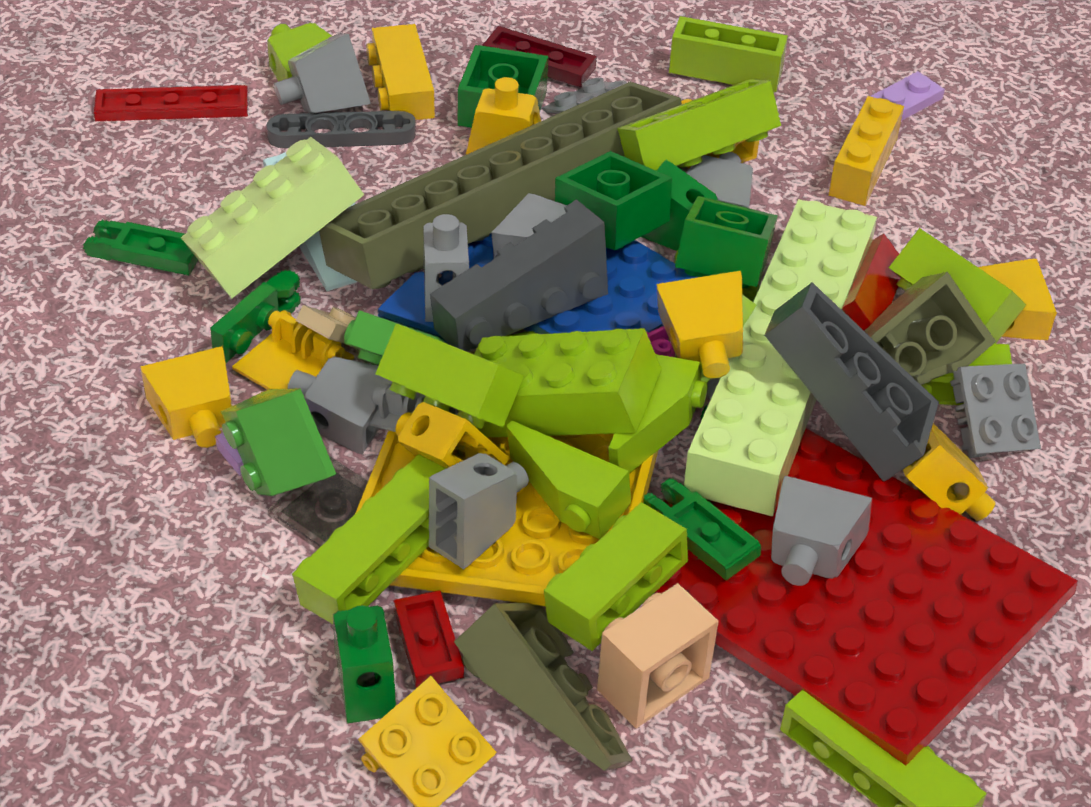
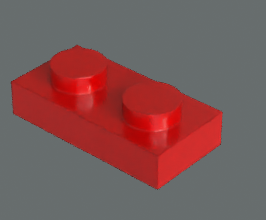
[393,590,464,688]

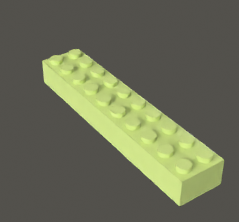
[684,199,877,516]

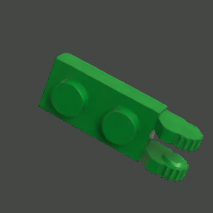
[83,219,198,276]
[210,270,301,363]
[643,478,761,580]

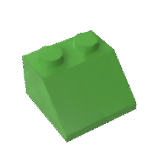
[221,388,336,496]

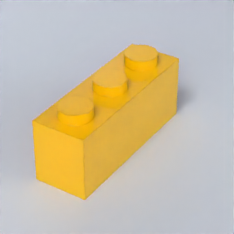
[366,24,435,120]
[828,96,904,206]

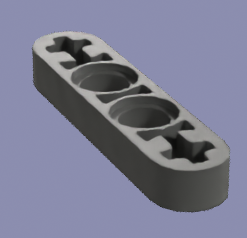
[266,111,416,148]

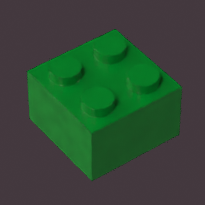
[457,45,548,128]
[555,151,672,250]
[675,196,778,288]

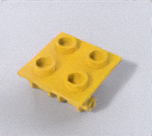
[232,310,354,390]
[358,676,497,807]

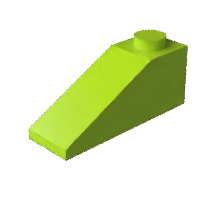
[608,354,707,474]
[506,420,631,539]

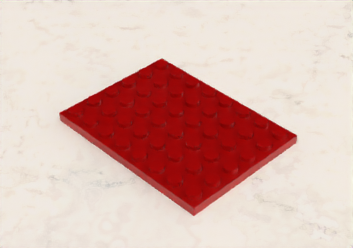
[654,428,1078,766]

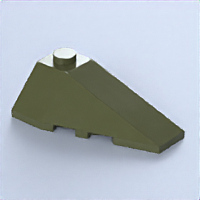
[864,272,996,385]
[454,603,633,771]

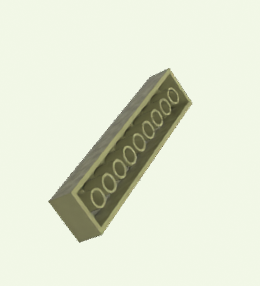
[319,81,682,289]

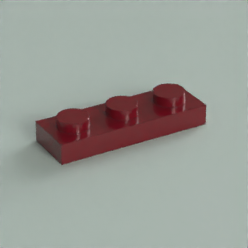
[482,26,597,88]

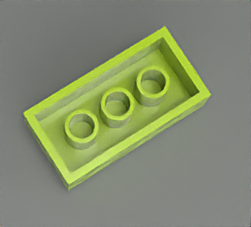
[457,328,661,438]

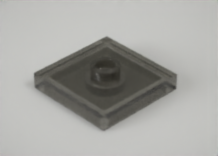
[268,456,368,549]

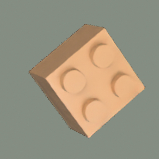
[597,583,718,729]

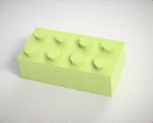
[181,137,364,298]

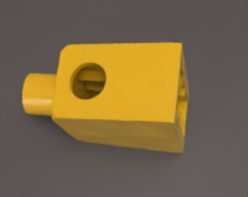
[466,77,541,155]
[978,259,1057,340]
[657,271,743,378]
[140,346,232,448]
[395,402,510,469]
[903,423,996,521]

